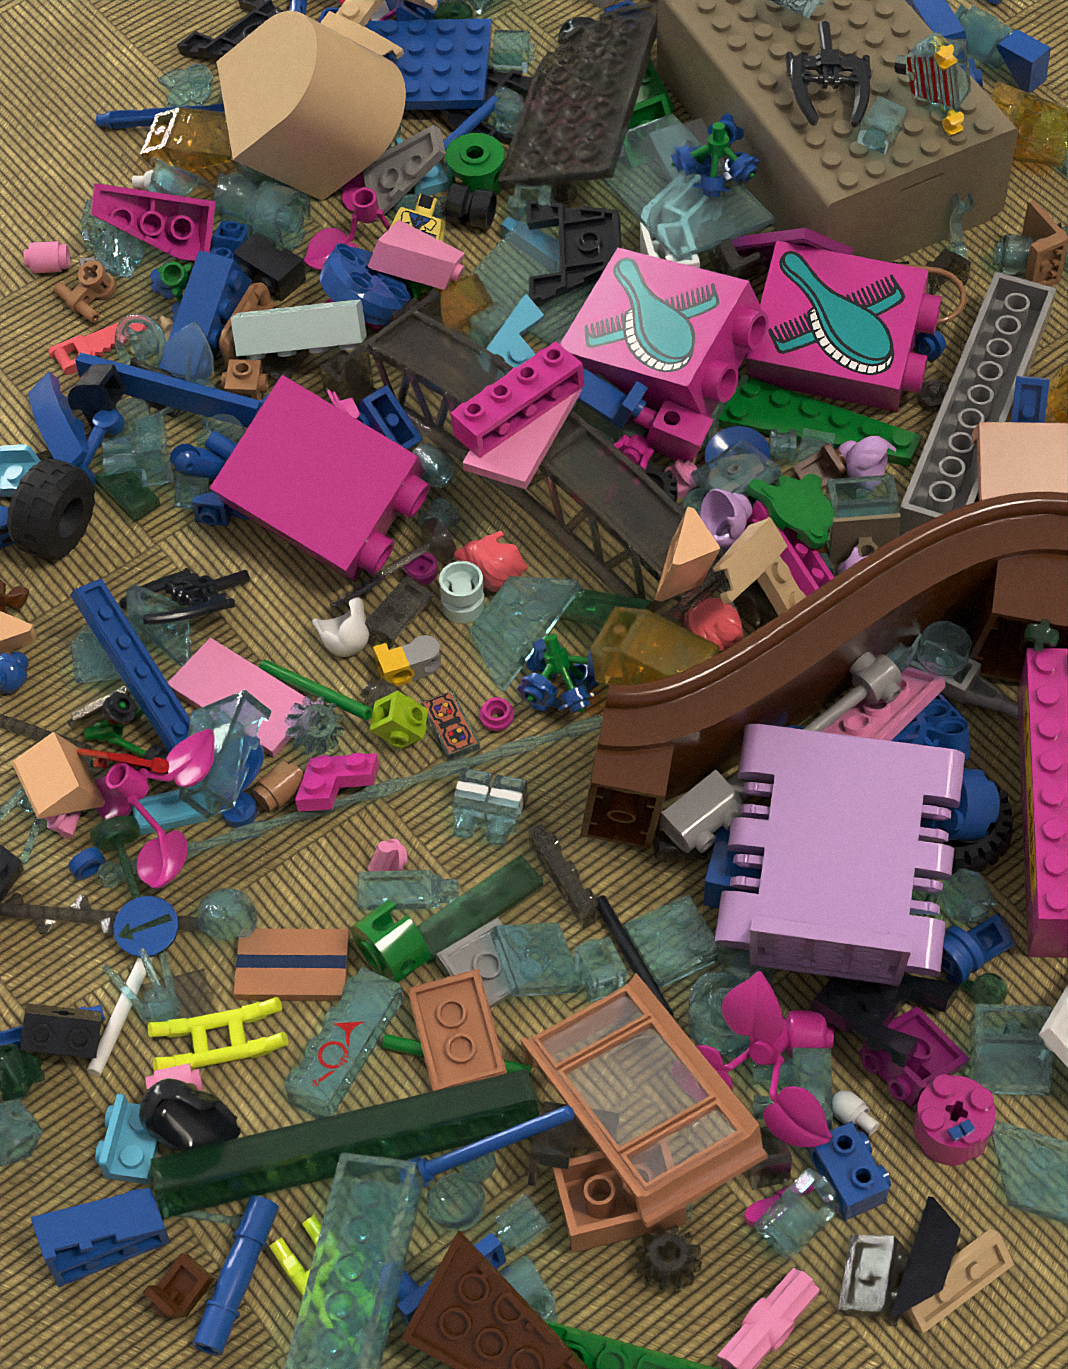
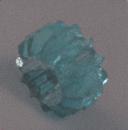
[285,696,344,755]

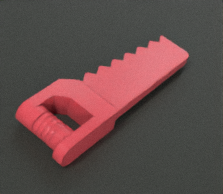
[48,314,150,375]

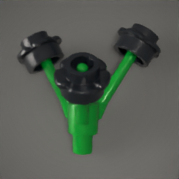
[84,692,169,774]

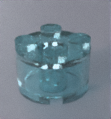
[243,181,311,251]
[688,968,751,1058]

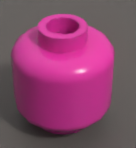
[783,1010,834,1061]

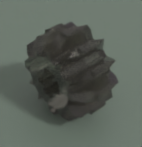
[635,1224,702,1294]

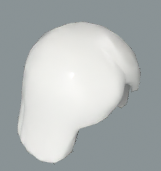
[312,597,369,657]

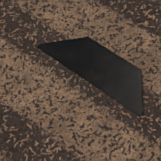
[890,1196,961,1317]

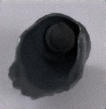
[139,1078,241,1159]

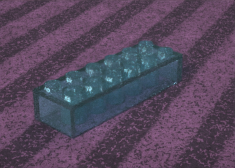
[285,1152,424,1369]

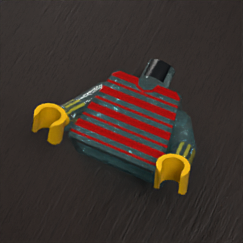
[894,32,971,136]

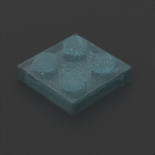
[624,895,724,989]
[490,923,582,997]

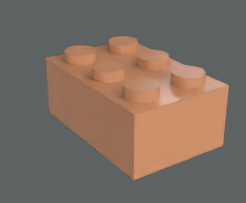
[551,1138,686,1253]

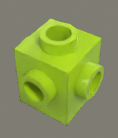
[369,691,428,749]

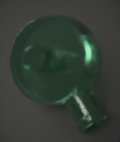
[1024,618,1059,652]
[961,973,1008,1008]

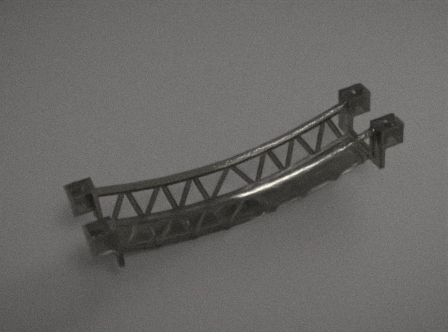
[320,289,778,676]

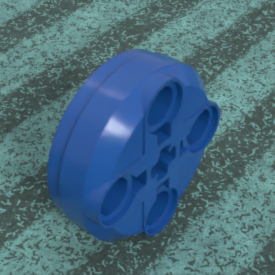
[319,243,411,325]

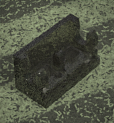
[365,576,433,650]

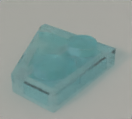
[126,584,191,666]

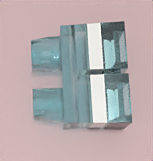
[452,768,528,846]

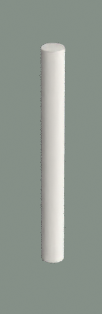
[87,955,155,1076]

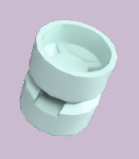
[439,561,485,624]

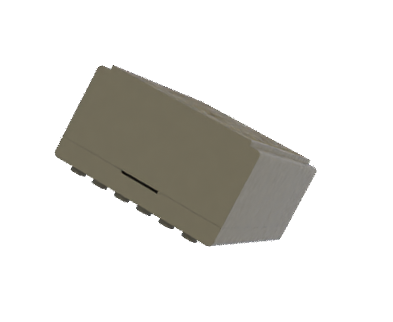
[656,0,1018,262]

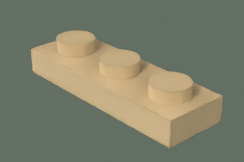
[907,1228,1014,1334]

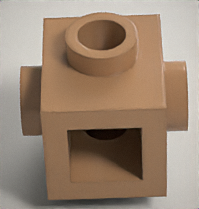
[221,359,269,401]

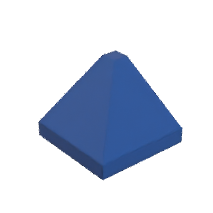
[967,913,1016,964]

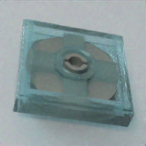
[691,439,782,498]

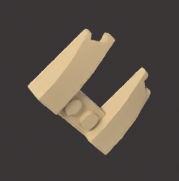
[321,0,438,59]
[713,517,806,616]

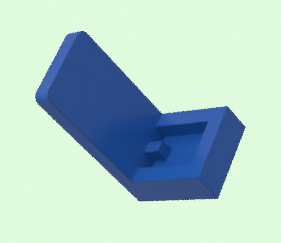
[576,369,648,429]

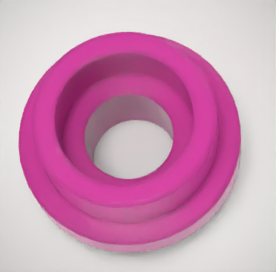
[479,697,514,731]

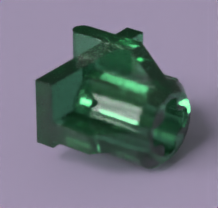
[0,1044,45,1102]

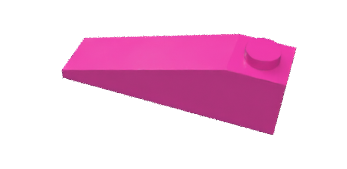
[90,183,216,261]

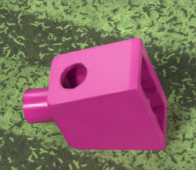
[633,400,714,463]

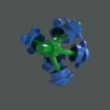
[670,113,760,198]
[517,634,613,714]

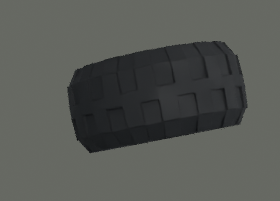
[7,459,95,561]

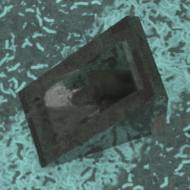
[746,1127,792,1190]

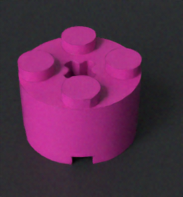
[913,1074,996,1166]

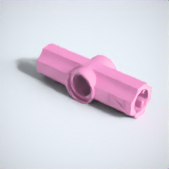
[717,1268,820,1369]

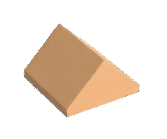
[655,507,721,602]
[13,732,105,819]

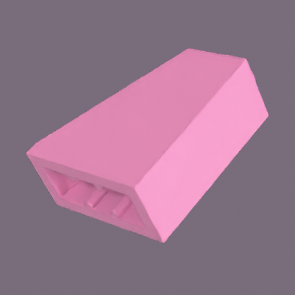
[368,220,465,290]

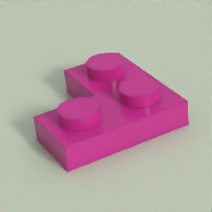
[295,753,380,812]

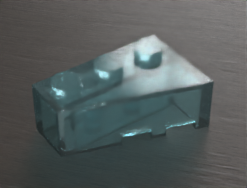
[179,690,272,819]

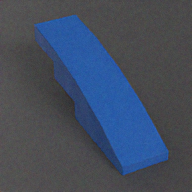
[28,371,88,466]

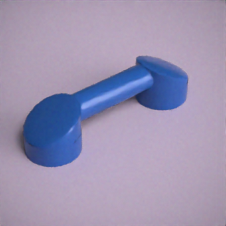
[76,409,125,486]

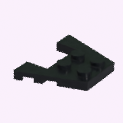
[177,0,283,59]
[433,66,547,139]
[526,200,622,306]
[812,974,959,1068]

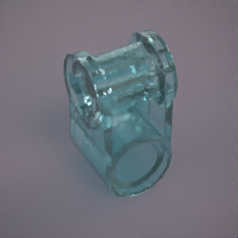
[498,1255,558,1323]

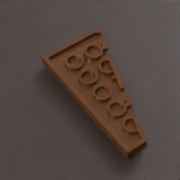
[401,1230,589,1369]

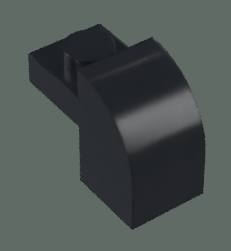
[68,364,127,430]

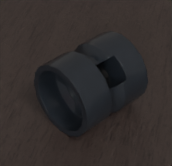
[445,183,497,230]

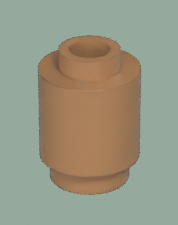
[251,761,304,812]

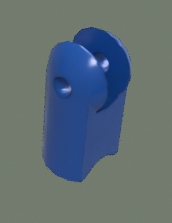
[170,444,226,481]

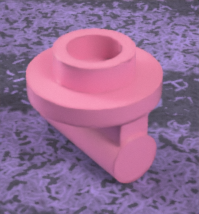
[664,459,700,498]
[44,811,82,839]
[368,839,407,875]

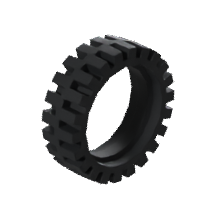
[918,774,1013,876]

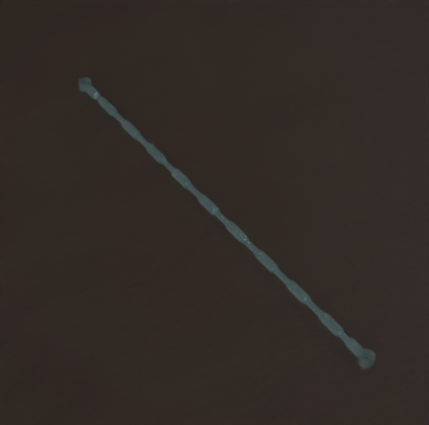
[97,715,603,888]

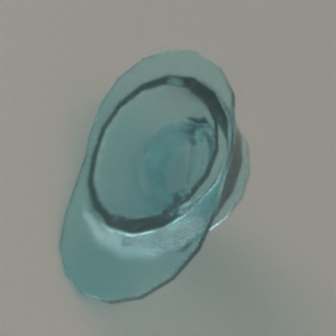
[148,156,215,197]

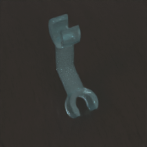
[948,192,975,260]

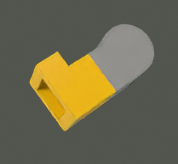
[373,635,441,690]

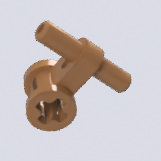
[54,260,117,323]

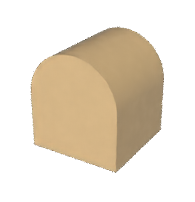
[217,11,406,201]

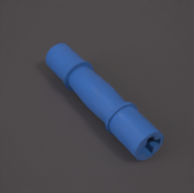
[192,1196,279,1356]

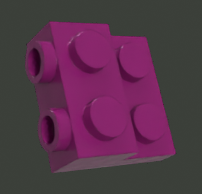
[858,1006,970,1107]

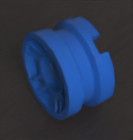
[941,925,984,984]

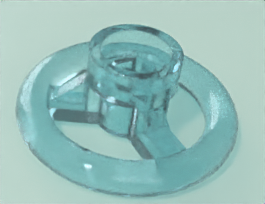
[115,313,167,372]

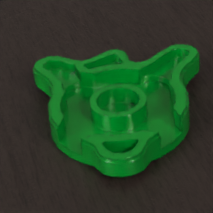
[747,473,835,549]

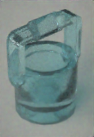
[754,1168,840,1261]

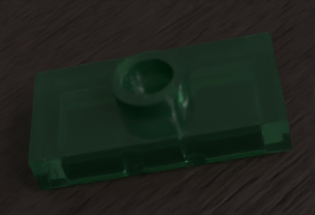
[95,460,161,522]

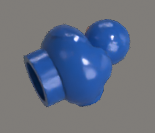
[0,651,29,694]

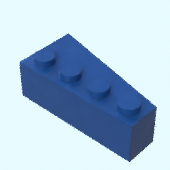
[159,250,251,385]

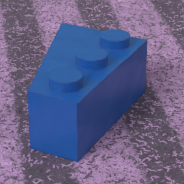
[30,1188,170,1287]

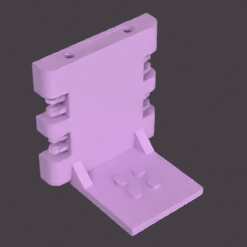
[714,724,965,986]

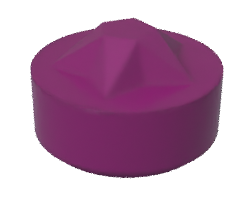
[404,551,438,585]

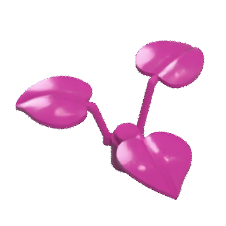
[304,172,391,271]
[95,729,215,889]
[672,971,832,1147]

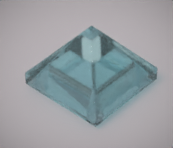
[174,474,209,509]

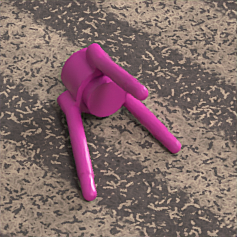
[596,434,654,504]

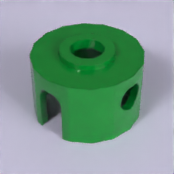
[445,133,506,195]
[350,900,431,986]

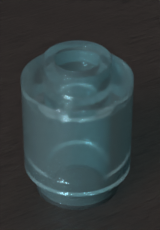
[412,443,455,488]

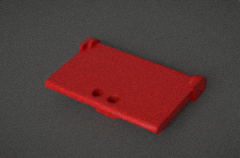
[77,748,170,773]

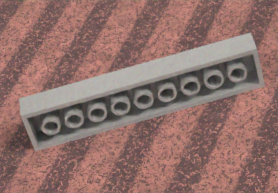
[899,271,1057,533]

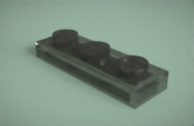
[528,823,598,929]

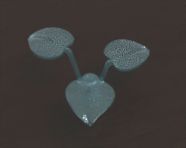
[111,322,246,461]

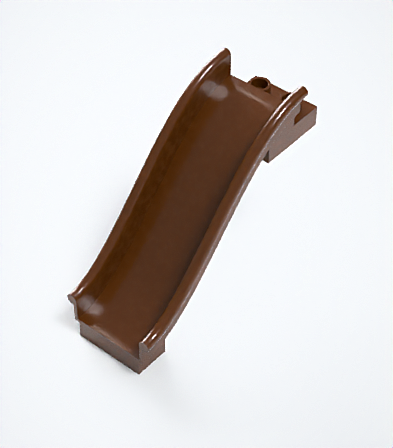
[580,492,1068,849]

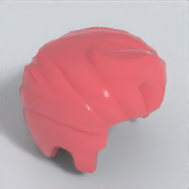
[454,531,528,592]
[681,598,744,661]

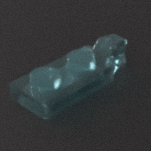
[357,870,459,911]

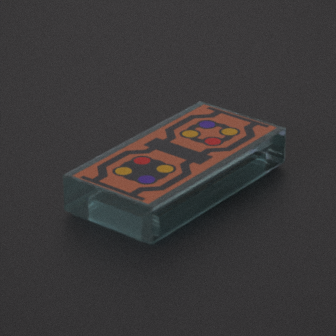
[420,690,480,762]

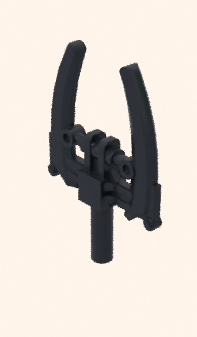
[785,21,872,128]
[119,568,250,625]

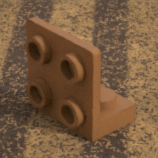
[1020,200,1068,286]

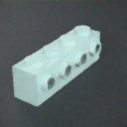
[231,299,367,360]

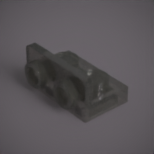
[838,1235,910,1326]

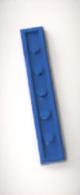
[70,578,198,753]

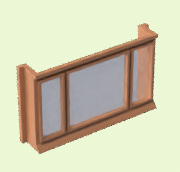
[520,973,768,1228]

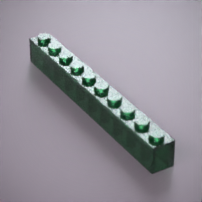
[150,1069,539,1219]

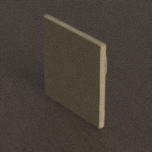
[828,513,901,565]

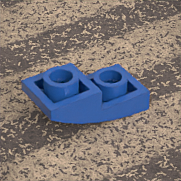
[210,221,251,259]
[192,492,249,526]

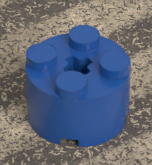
[920,768,1000,841]

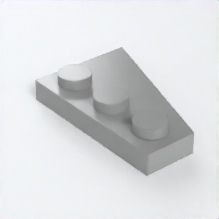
[362,125,446,220]

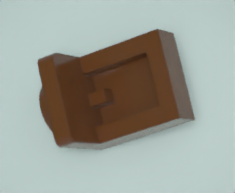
[791,443,846,489]
[143,1253,215,1319]

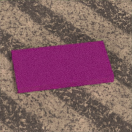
[725,228,854,268]

